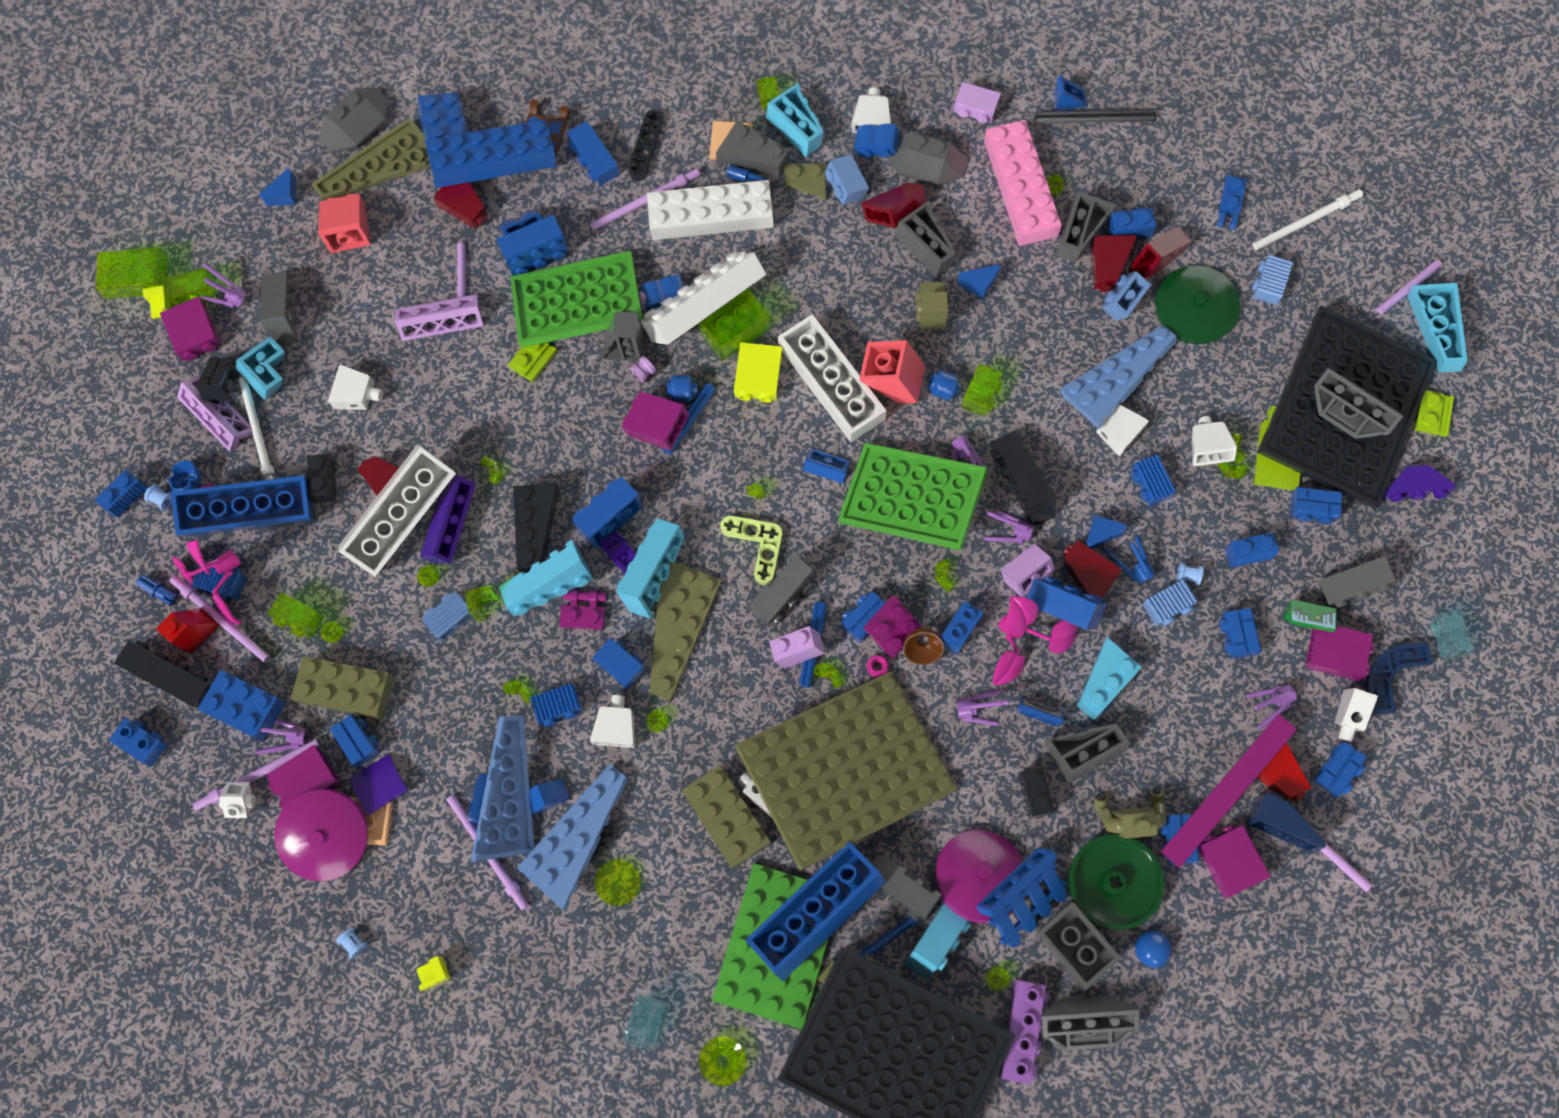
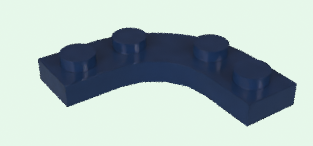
[1366,642,1433,716]

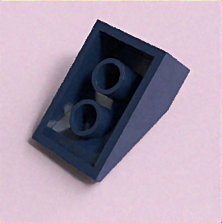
[1245,792,1326,853]

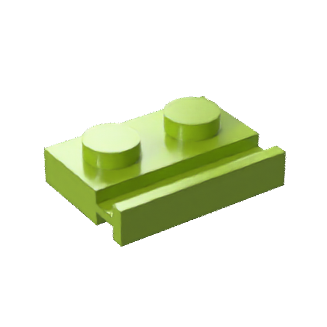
[508,342,557,383]
[1415,390,1454,437]

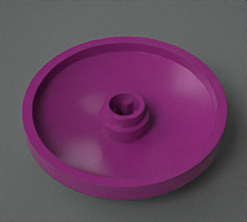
[274,788,369,881]
[934,830,1024,924]

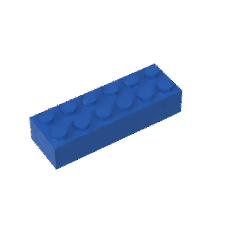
[425,119,556,188]
[171,475,314,537]
[746,842,886,982]

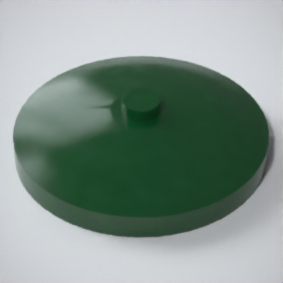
[1155,266,1240,345]
[1068,834,1164,930]

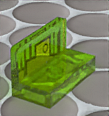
[464,585,500,622]

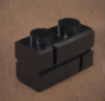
[197,357,240,401]
[307,454,337,504]
[1017,767,1054,820]

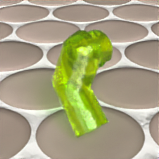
[1230,432,1246,465]
[480,455,503,484]
[1216,462,1247,480]
[934,560,955,593]
[814,663,844,689]
[502,680,533,704]

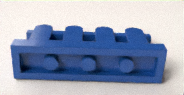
[976,847,1067,948]

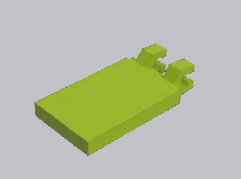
[1253,405,1300,491]

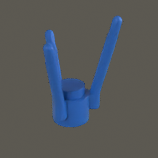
[1103,536,1155,584]

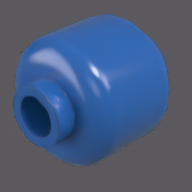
[928,370,961,400]
[667,374,698,402]

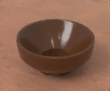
[903,628,944,665]

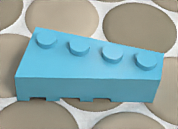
[499,540,593,617]

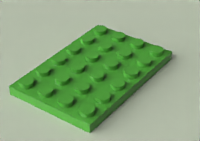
[510,251,643,348]
[838,443,988,551]
[712,863,828,1029]

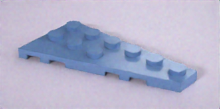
[1060,325,1177,429]
[471,715,534,862]
[517,764,628,912]

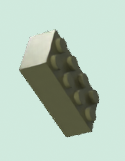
[291,656,395,720]
[682,765,771,870]

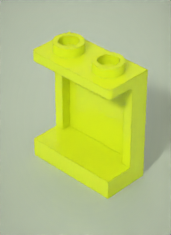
[734,343,783,403]

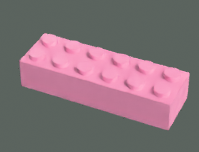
[984,120,1062,246]

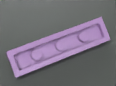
[395,294,484,341]
[177,377,253,452]

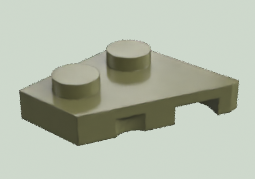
[784,163,826,201]

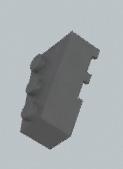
[1319,556,1396,609]

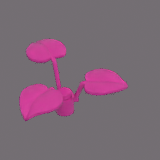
[172,540,243,625]
[993,596,1078,685]

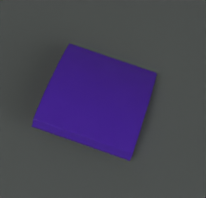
[350,754,409,816]

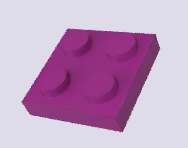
[863,596,922,659]

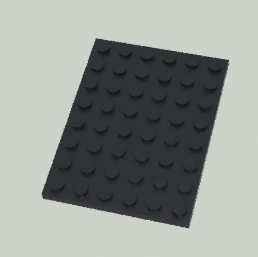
[1257,305,1437,509]
[777,946,1016,1118]

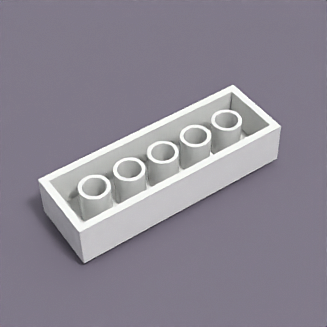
[647,180,773,240]
[640,251,766,345]
[778,314,886,443]
[338,444,456,577]

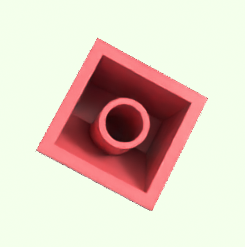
[318,194,371,253]
[859,340,925,404]

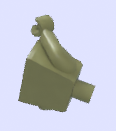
[1093,789,1167,838]

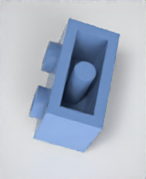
[825,154,869,205]
[1101,271,1151,321]

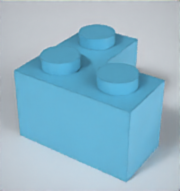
[236,336,285,400]

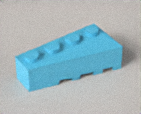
[1407,283,1468,373]
[616,518,685,619]

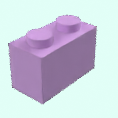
[954,82,1001,123]
[1001,544,1055,597]
[769,626,825,668]

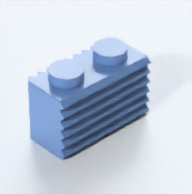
[1251,254,1293,305]
[1142,579,1198,627]
[421,591,476,642]

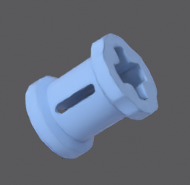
[144,484,172,511]
[1177,562,1203,585]
[336,927,368,959]

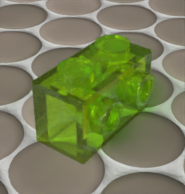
[166,267,217,306]
[961,363,1004,417]
[267,592,324,639]

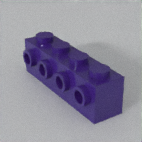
[420,475,476,565]

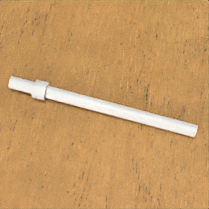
[1252,189,1363,251]
[239,377,275,480]

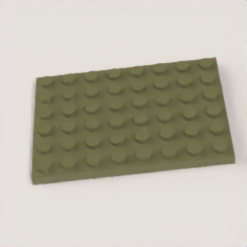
[735,671,958,871]

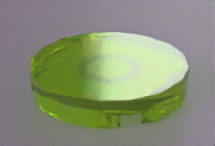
[595,860,641,906]

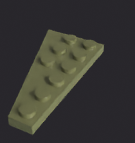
[311,117,431,201]
[650,562,722,701]

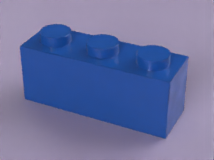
[566,121,620,187]

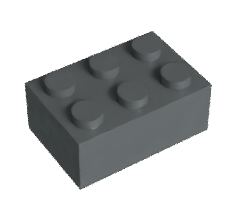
[1034,902,1121,990]

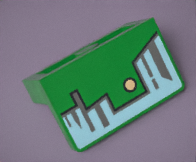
[1284,599,1336,632]

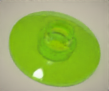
[699,1036,746,1086]

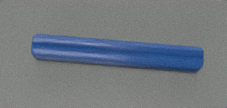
[662,383,716,455]
[799,602,827,688]

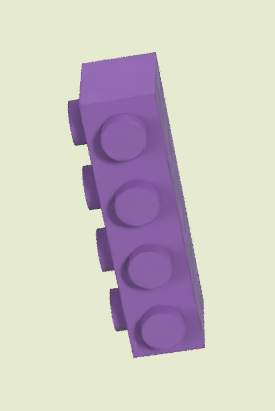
[1000,980,1048,1085]

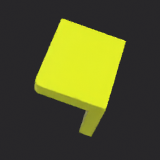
[143,285,172,319]
[417,956,451,991]

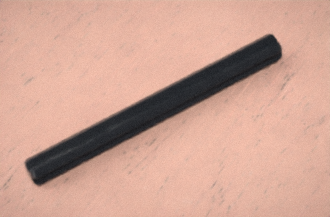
[1035,109,1156,124]

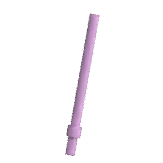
[590,168,700,231]
[169,575,270,663]
[193,739,320,811]
[447,794,529,911]

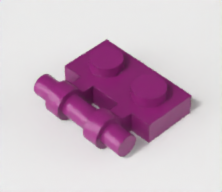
[559,589,607,630]

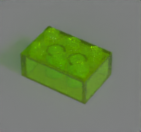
[95,247,167,299]
[696,288,772,362]

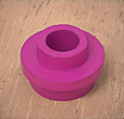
[867,655,889,678]

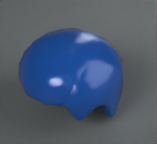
[168,460,202,491]
[1134,930,1172,968]

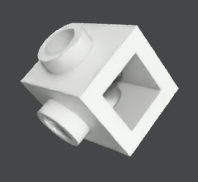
[219,782,256,818]

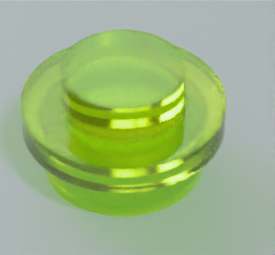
[1046,174,1064,195]
[746,483,766,500]
[417,565,439,587]
[320,621,343,643]
[646,710,669,733]
[986,966,1010,991]

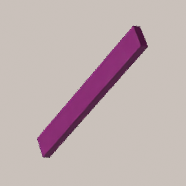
[1160,714,1297,868]

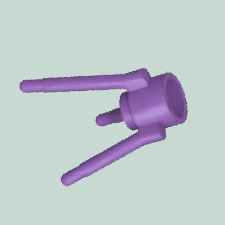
[200,263,246,308]
[950,436,986,467]
[983,509,1034,544]
[1246,684,1297,730]
[957,689,1010,726]
[255,719,308,754]

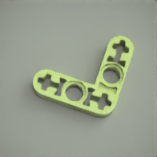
[720,516,782,585]

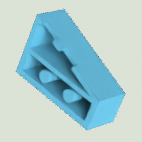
[766,83,824,157]
[1076,637,1142,721]
[904,903,972,981]

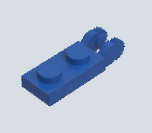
[1217,175,1247,230]

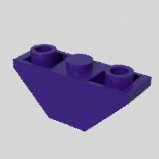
[1383,465,1455,502]

